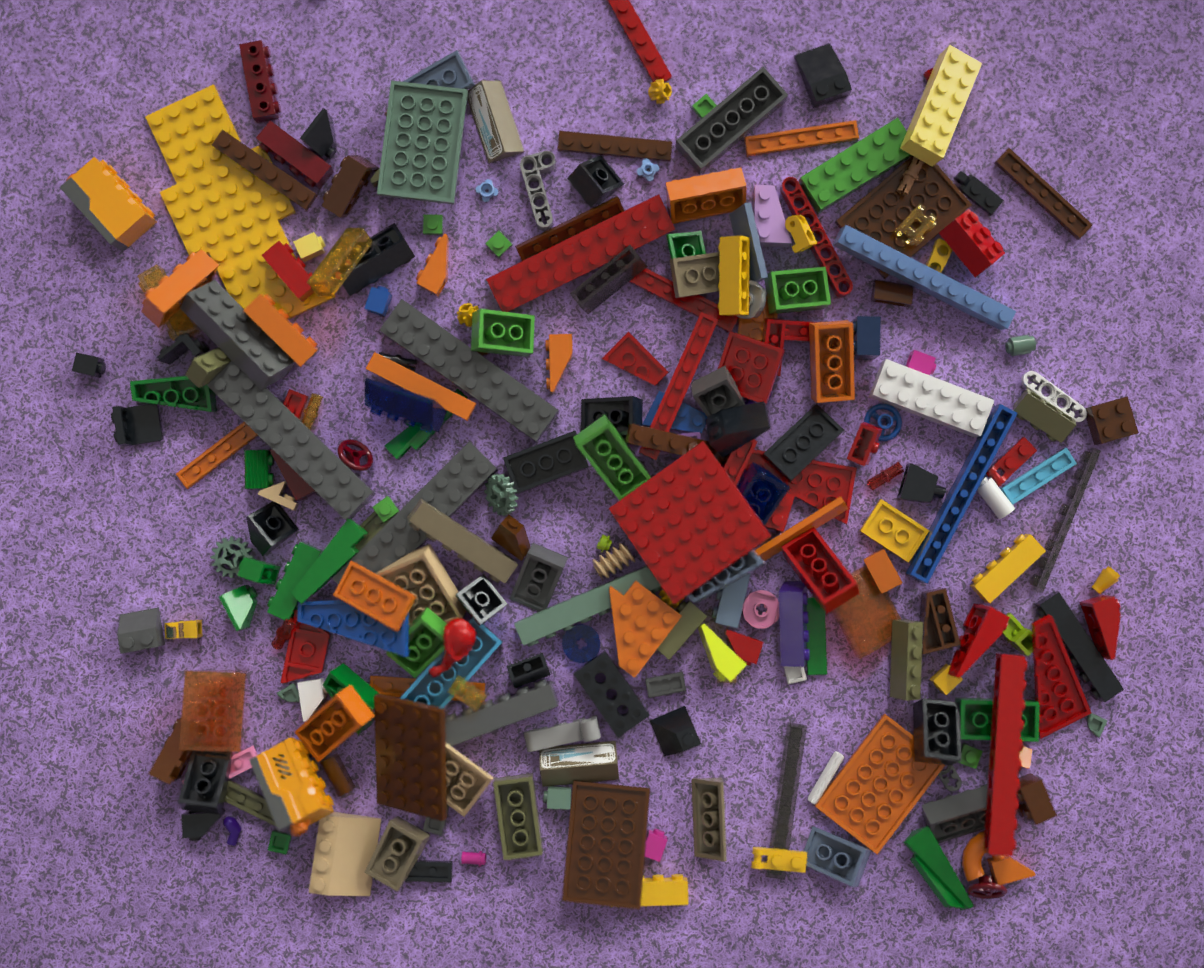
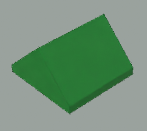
[666,231,706,259]

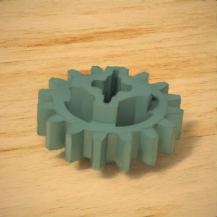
[484,474,518,516]
[210,536,254,578]

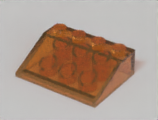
[832,565,901,659]
[179,670,247,752]

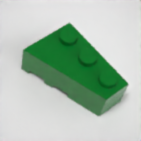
[323,663,380,735]

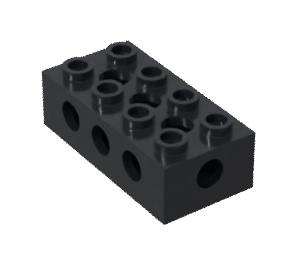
[573,650,650,738]

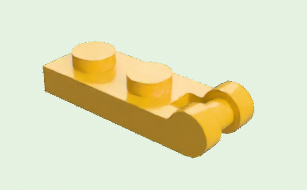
[751,847,807,873]

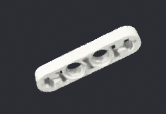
[1021,371,1087,423]

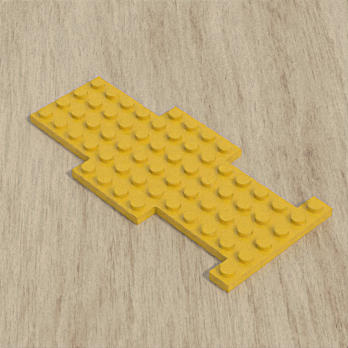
[145,84,336,320]

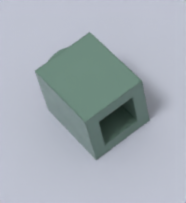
[544,786,572,810]

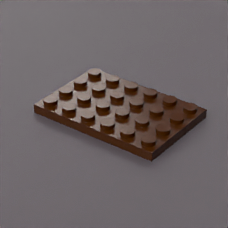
[835,156,972,280]
[374,693,447,821]
[562,781,651,909]

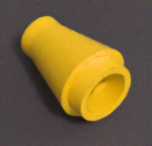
[1091,566,1120,594]

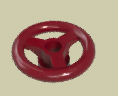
[337,439,373,471]
[967,876,1007,899]

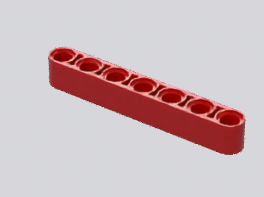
[780,177,853,298]

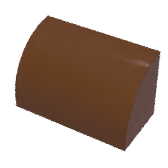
[871,279,913,307]
[320,753,355,797]

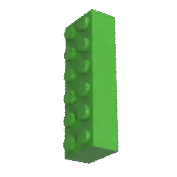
[798,118,912,214]

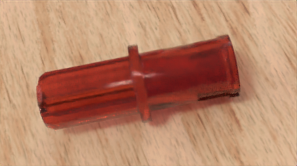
[867,462,904,490]
[271,618,295,650]

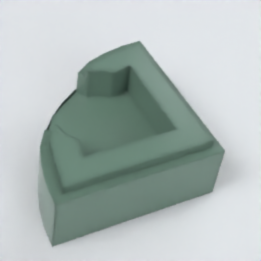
[277,683,300,702]
[1087,713,1108,738]

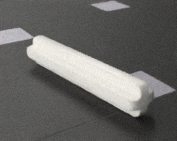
[808,751,844,805]

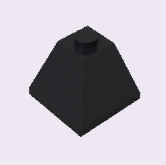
[300,108,337,162]
[246,501,299,556]
[650,706,701,756]

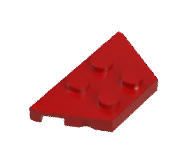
[280,609,331,683]

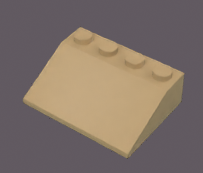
[376,544,466,625]
[446,743,493,817]
[309,812,382,896]

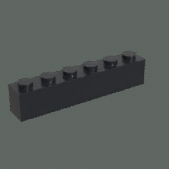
[1035,591,1124,702]

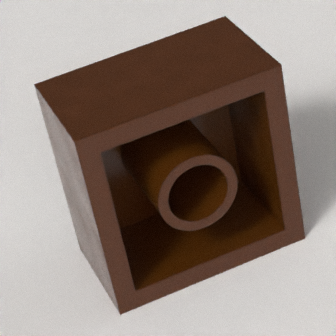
[1085,396,1139,445]
[1016,773,1057,825]

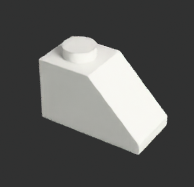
[297,678,328,722]

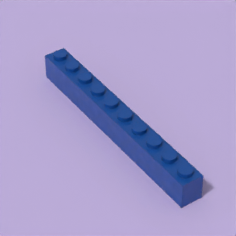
[906,404,1018,584]

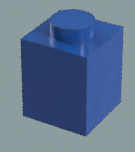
[364,286,392,317]

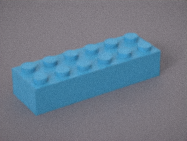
[400,617,502,708]

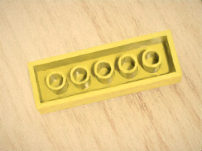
[900,45,982,167]

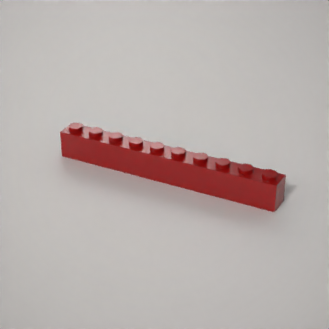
[983,653,1027,856]

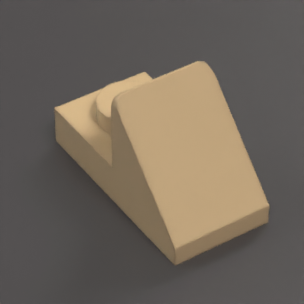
[258,481,299,511]

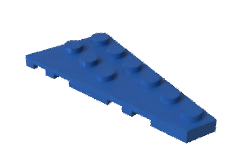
[297,600,409,657]

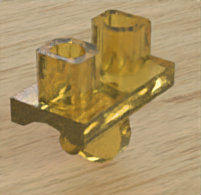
[448,675,488,712]

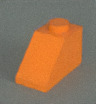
[987,855,1036,885]

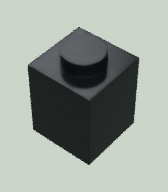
[72,352,106,378]

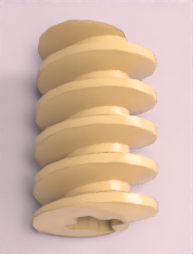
[592,543,636,581]

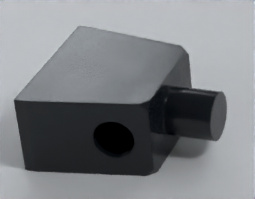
[897,463,946,503]

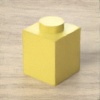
[293,232,326,262]

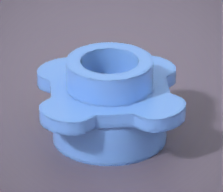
[637,159,659,181]
[476,179,498,202]

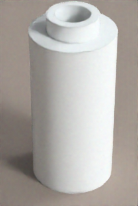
[977,477,1015,519]

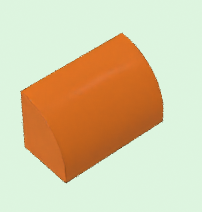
[863,547,902,594]

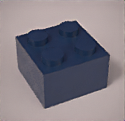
[851,316,881,360]

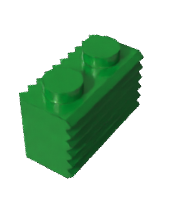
[244,450,275,489]

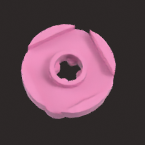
[742,590,779,629]

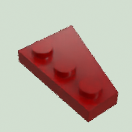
[602,332,669,386]

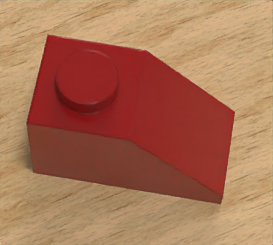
[724,629,764,666]

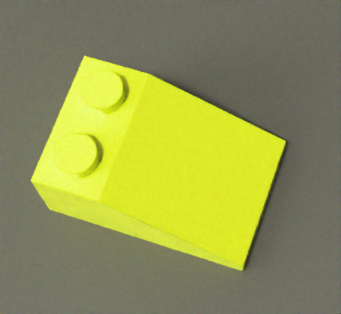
[697,624,746,682]

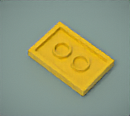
[859,499,929,563]

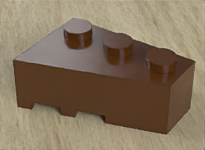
[321,155,379,218]
[920,587,961,654]
[148,716,206,784]

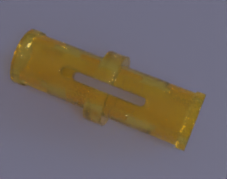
[302,393,323,430]

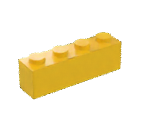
[718,236,750,316]
[970,534,1046,603]
[610,874,688,907]

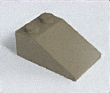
[365,816,430,892]

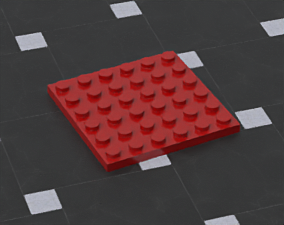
[609,441,772,604]

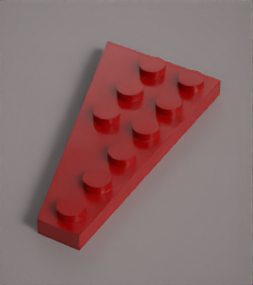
[744,449,857,524]
[1032,615,1092,739]

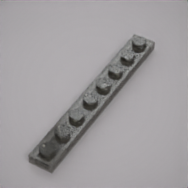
[1030,448,1101,593]
[765,722,807,880]

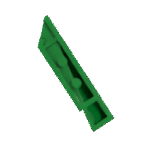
[385,389,468,460]
[292,519,369,604]
[904,826,974,910]

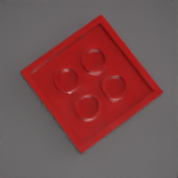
[718,331,785,404]

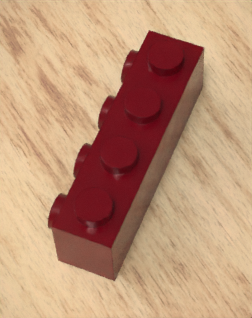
[239,40,281,123]
[256,121,334,190]

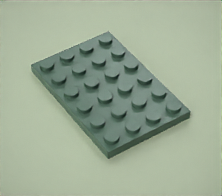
[377,80,468,205]

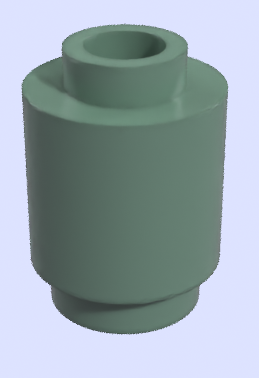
[1005,335,1036,357]

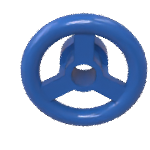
[864,404,902,441]

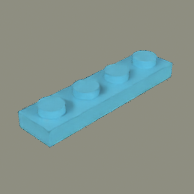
[1001,447,1077,505]

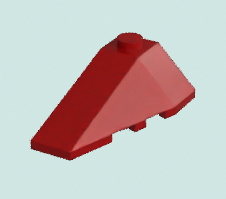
[948,603,1010,678]

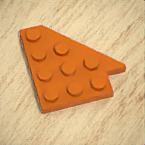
[609,580,682,678]

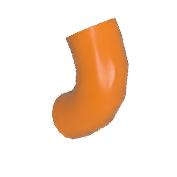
[962,830,986,882]

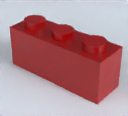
[261,241,320,302]

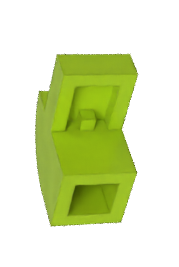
[1002,612,1033,656]

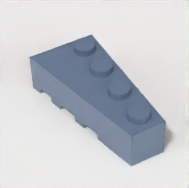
[688,550,767,603]

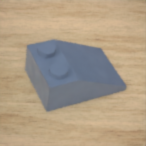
[804,826,872,887]

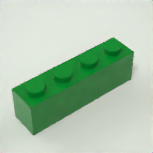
[267,542,323,622]

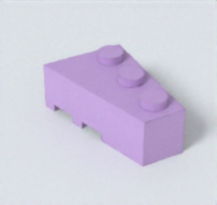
[752,185,792,248]

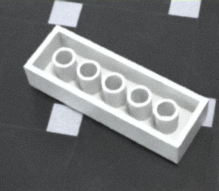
[869,359,995,438]

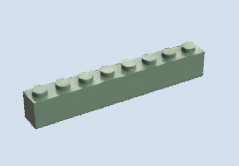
[514,565,663,647]

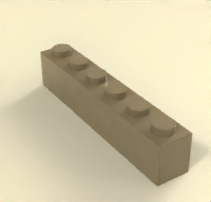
[407,498,518,584]

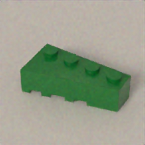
[130,376,217,412]

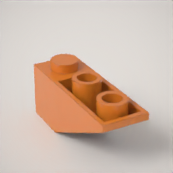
[416,233,449,297]
[545,334,573,394]

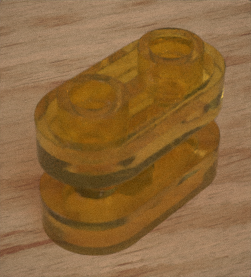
[894,203,938,247]

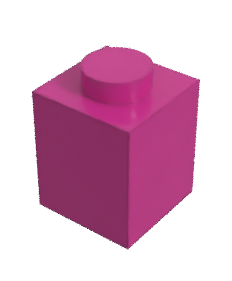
[906,350,936,375]
[645,828,668,862]

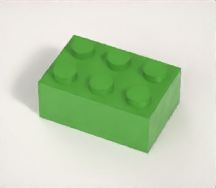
[764,267,831,315]
[471,309,535,357]
[386,607,447,678]

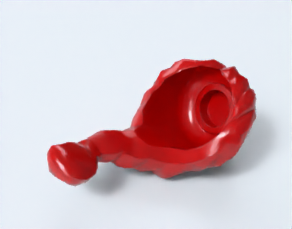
[428,618,476,678]

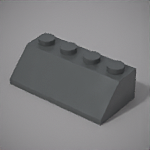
[922,784,988,843]

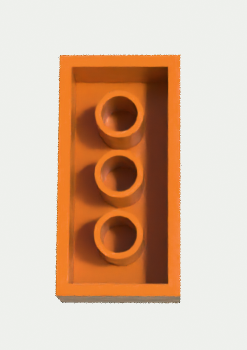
[666,167,747,224]
[141,249,219,328]
[243,294,318,367]
[809,320,855,403]
[295,685,375,762]

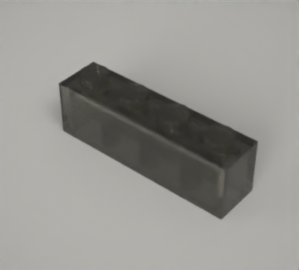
[570,245,648,314]

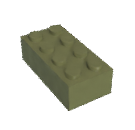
[493,773,543,860]

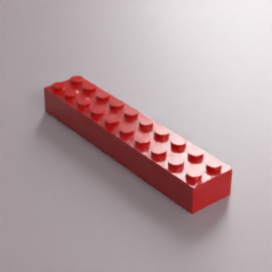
[486,194,675,312]

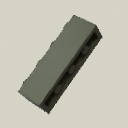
[890,619,923,701]

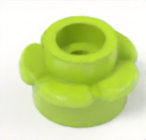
[596,534,612,553]

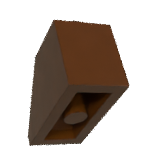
[491,514,530,561]

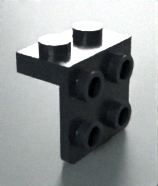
[157,333,210,365]
[111,403,163,447]

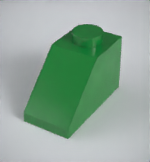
[238,557,281,585]

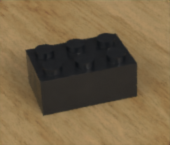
[913,698,961,765]

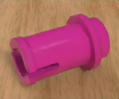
[461,851,486,867]

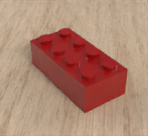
[781,527,860,614]

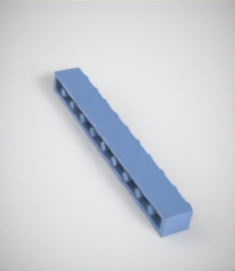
[832,225,1016,330]

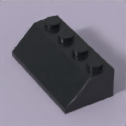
[330,223,415,296]

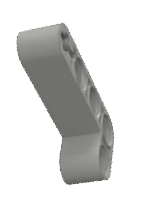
[520,151,556,231]
[523,716,601,752]

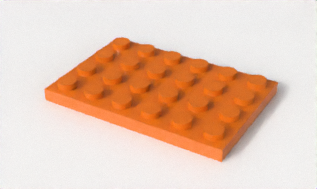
[814,713,945,855]

